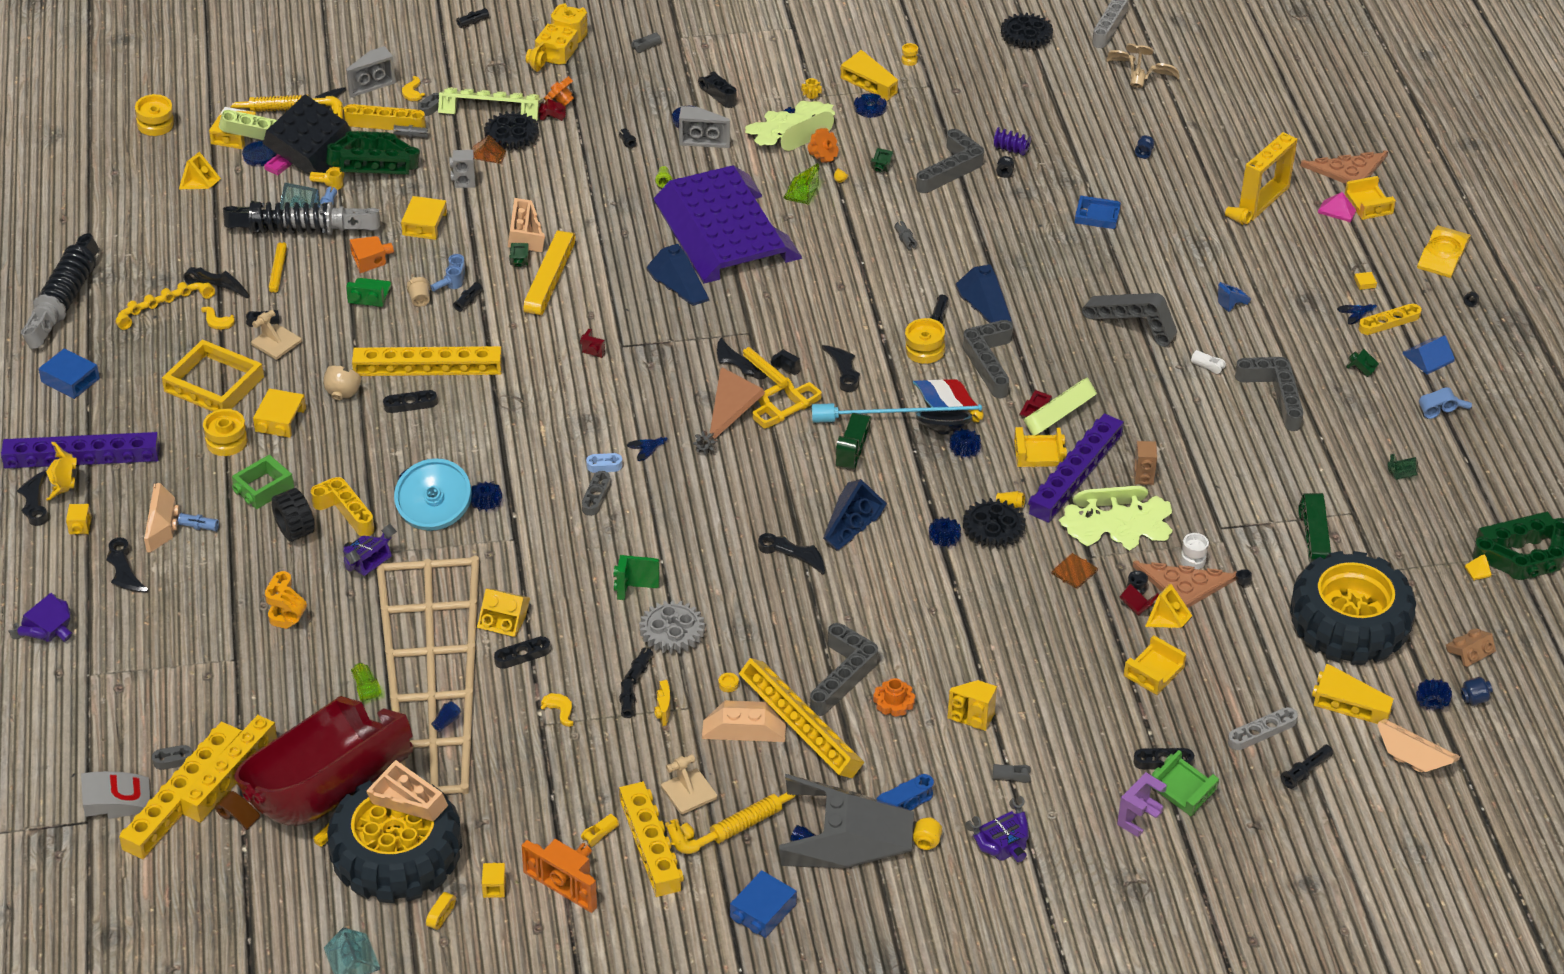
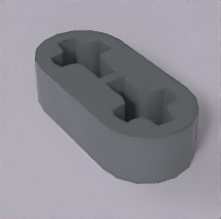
[418,93,439,116]
[152,745,192,770]

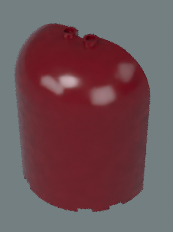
[234,696,414,826]

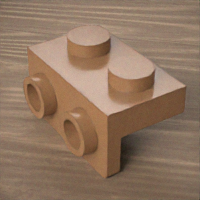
[1446,629,1496,667]

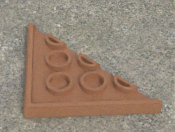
[1300,150,1388,184]
[710,367,765,439]
[1133,560,1236,608]

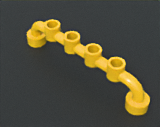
[116,282,215,330]

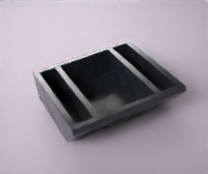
[263,94,351,175]

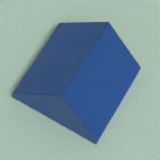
[1403,335,1455,374]

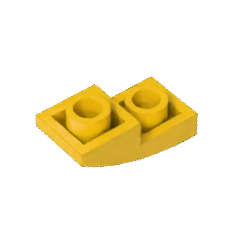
[654,680,670,726]

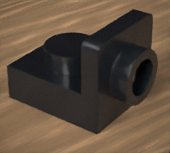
[771,349,800,375]

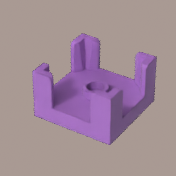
[1117,772,1167,837]

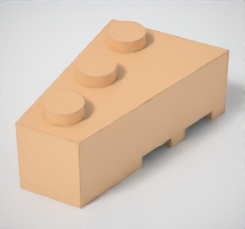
[508,198,545,252]
[366,760,448,821]

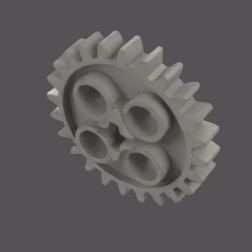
[639,600,705,654]

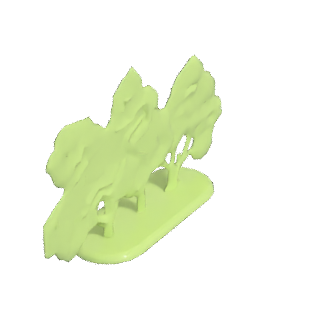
[745,101,835,151]
[1059,486,1173,551]

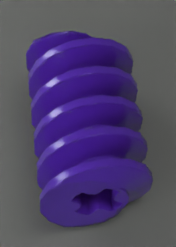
[994,127,1031,156]

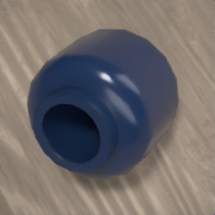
[1460,677,1493,706]

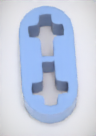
[586,453,623,473]

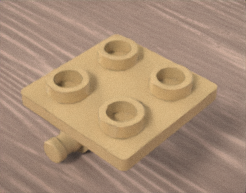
[251,310,302,360]
[661,754,717,815]

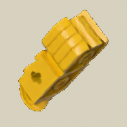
[526,3,588,72]

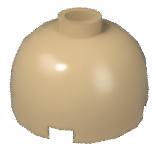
[323,366,362,400]

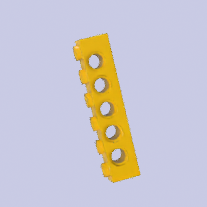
[180,715,277,823]
[619,781,684,897]

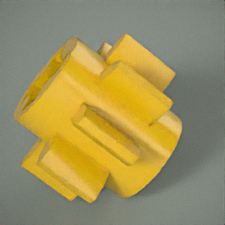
[801,78,822,99]

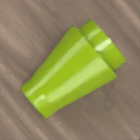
[655,166,672,188]

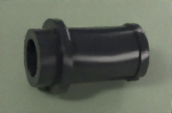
[619,128,636,148]

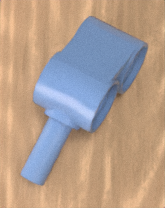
[430,254,465,292]
[1419,387,1472,419]

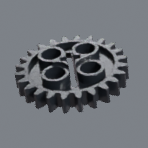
[1001,12,1053,49]
[484,111,539,151]
[963,498,1026,549]

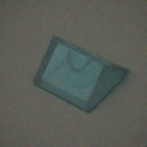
[280,182,320,210]
[324,927,380,974]

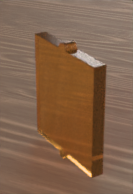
[1051,553,1098,589]

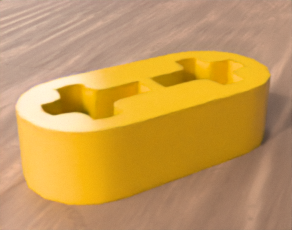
[426,892,456,930]

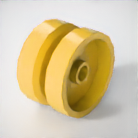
[135,94,174,136]
[905,318,945,364]
[203,409,248,456]

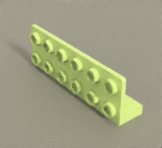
[438,87,543,121]

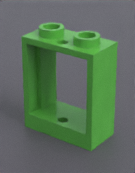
[232,455,294,509]

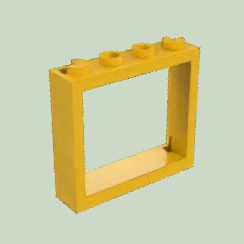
[1239,132,1298,221]
[162,339,264,412]

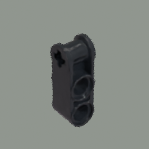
[698,71,737,108]

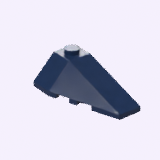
[646,244,709,306]
[955,264,1012,323]
[823,479,887,551]

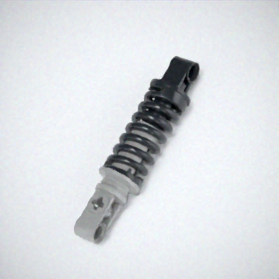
[223,201,380,235]
[21,233,99,349]

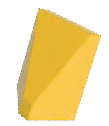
[1465,554,1492,581]

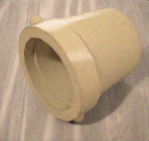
[406,277,430,307]

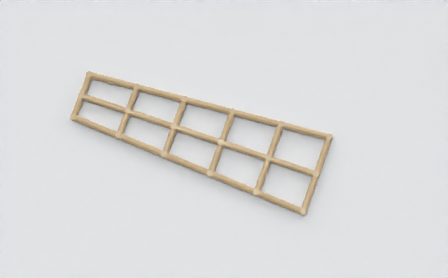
[376,556,479,795]

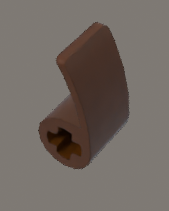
[215,791,260,830]

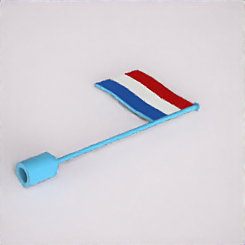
[812,379,982,423]

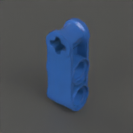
[876,774,934,810]

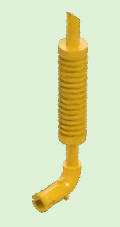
[231,95,344,119]
[665,792,795,854]

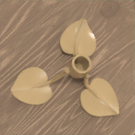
[1106,43,1180,88]

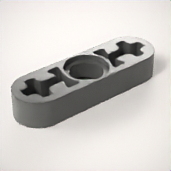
[582,471,611,516]

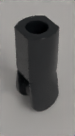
[246,310,280,327]

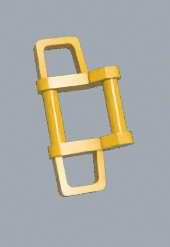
[753,377,822,428]

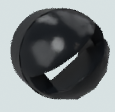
[1463,291,1479,307]
[1236,569,1252,587]

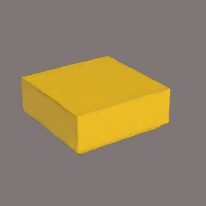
[1354,272,1377,290]

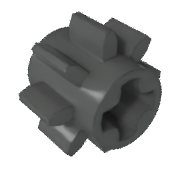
[693,430,718,454]

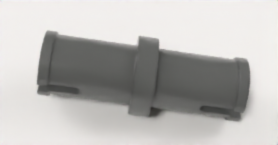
[393,125,428,138]
[894,221,917,250]

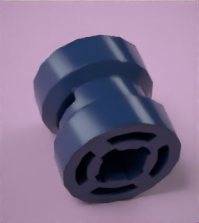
[1135,135,1155,159]

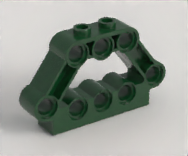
[326,131,420,175]
[1472,511,1564,580]

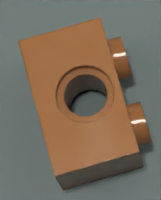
[1133,441,1157,485]

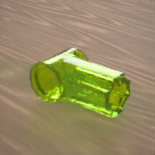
[351,663,382,702]

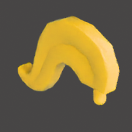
[402,76,425,101]
[201,306,235,330]
[541,693,574,727]

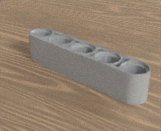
[1092,0,1129,48]

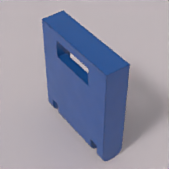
[1074,195,1121,229]

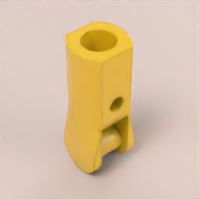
[581,814,619,847]

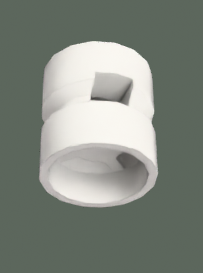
[1180,533,1209,569]

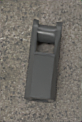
[631,32,661,53]
[992,764,1031,783]

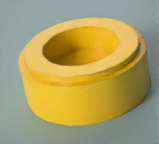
[718,673,739,693]

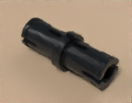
[456,8,489,28]
[453,282,483,312]
[625,647,653,684]
[619,679,636,718]

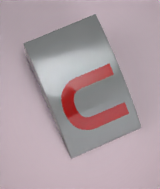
[81,771,151,819]

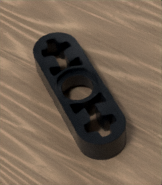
[383,390,437,413]
[494,636,551,669]
[1133,748,1195,770]

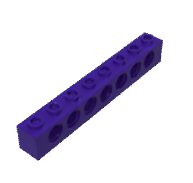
[1028,413,1124,523]
[1,432,160,469]

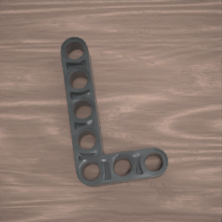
[916,129,984,193]
[1082,293,1177,347]
[963,320,1013,399]
[1235,357,1303,431]
[810,623,878,716]

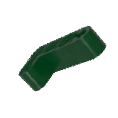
[836,413,871,470]
[1298,493,1331,563]

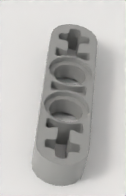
[1228,707,1298,750]

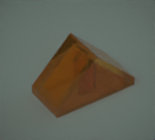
[472,135,506,164]

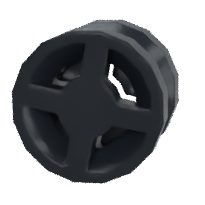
[996,156,1015,178]
[1127,571,1148,595]

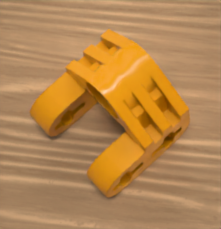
[265,571,307,629]

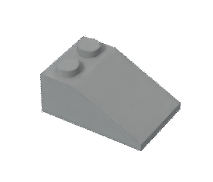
[346,46,396,98]
[679,106,730,148]

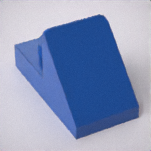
[1218,282,1251,312]

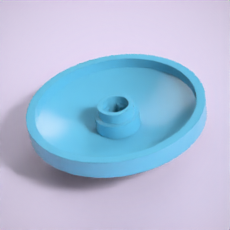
[394,459,472,531]

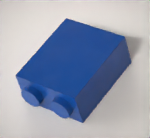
[38,348,100,399]
[730,870,797,938]

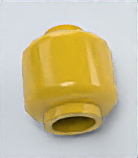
[913,817,942,850]

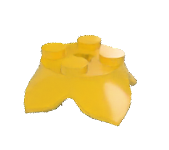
[46,442,77,501]

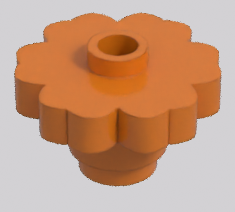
[543,76,574,106]
[808,128,839,163]
[873,678,915,717]

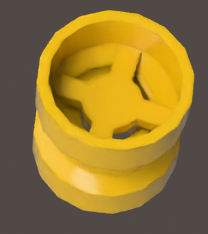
[901,43,918,66]

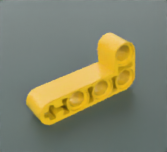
[311,477,374,536]

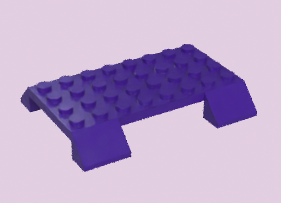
[654,165,802,284]

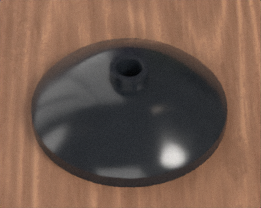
[916,410,972,434]

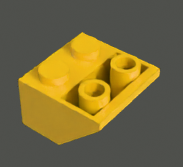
[477,588,530,637]
[947,680,997,731]

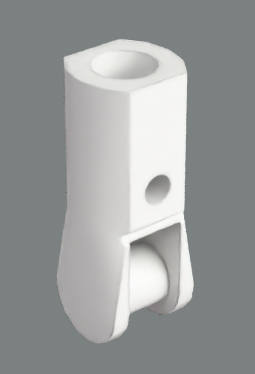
[1191,350,1226,374]

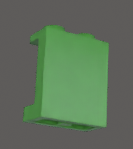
[1152,750,1219,816]

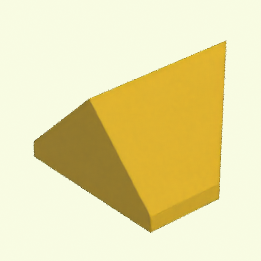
[179,151,221,190]
[1145,584,1192,628]

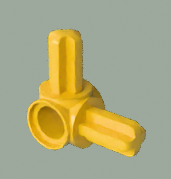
[310,166,344,190]

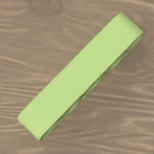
[219,110,277,140]
[1023,377,1097,435]

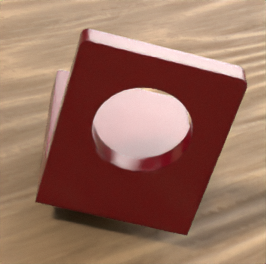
[1119,584,1159,615]

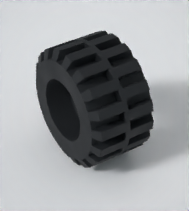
[271,488,315,542]

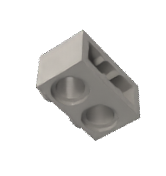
[449,150,476,188]

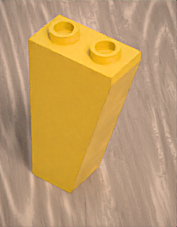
[840,50,898,101]
[1312,664,1394,724]

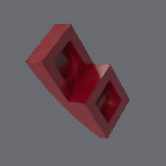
[1019,390,1052,418]

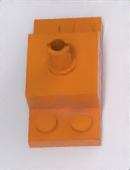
[521,839,597,913]

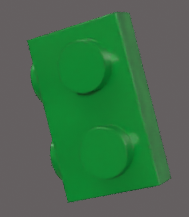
[346,278,391,307]
[613,555,660,600]

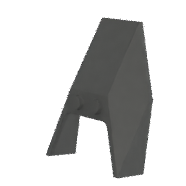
[779,774,914,868]

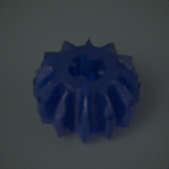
[949,428,981,459]
[471,480,503,512]
[929,516,961,549]
[1416,678,1452,710]

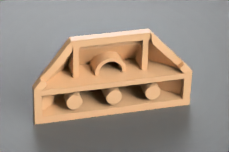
[144,483,180,552]
[702,700,786,742]
[1378,719,1460,772]

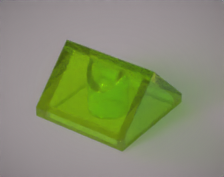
[783,163,819,205]

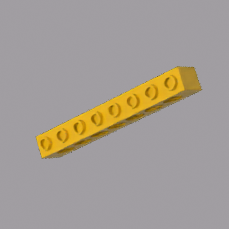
[352,346,502,376]
[739,658,864,779]
[119,721,242,859]

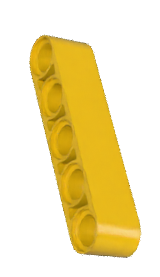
[344,104,426,131]

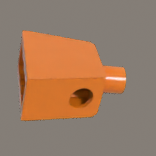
[350,236,394,273]

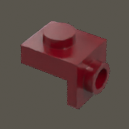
[539,99,566,121]
[580,329,605,358]

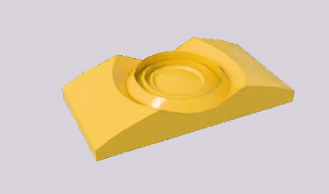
[1417,225,1471,278]

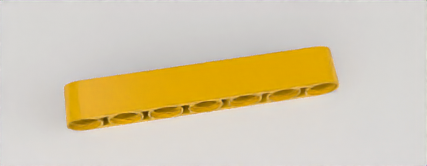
[523,230,576,315]

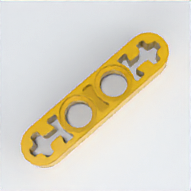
[1358,304,1421,335]

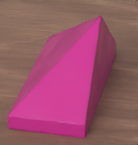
[1318,192,1356,222]

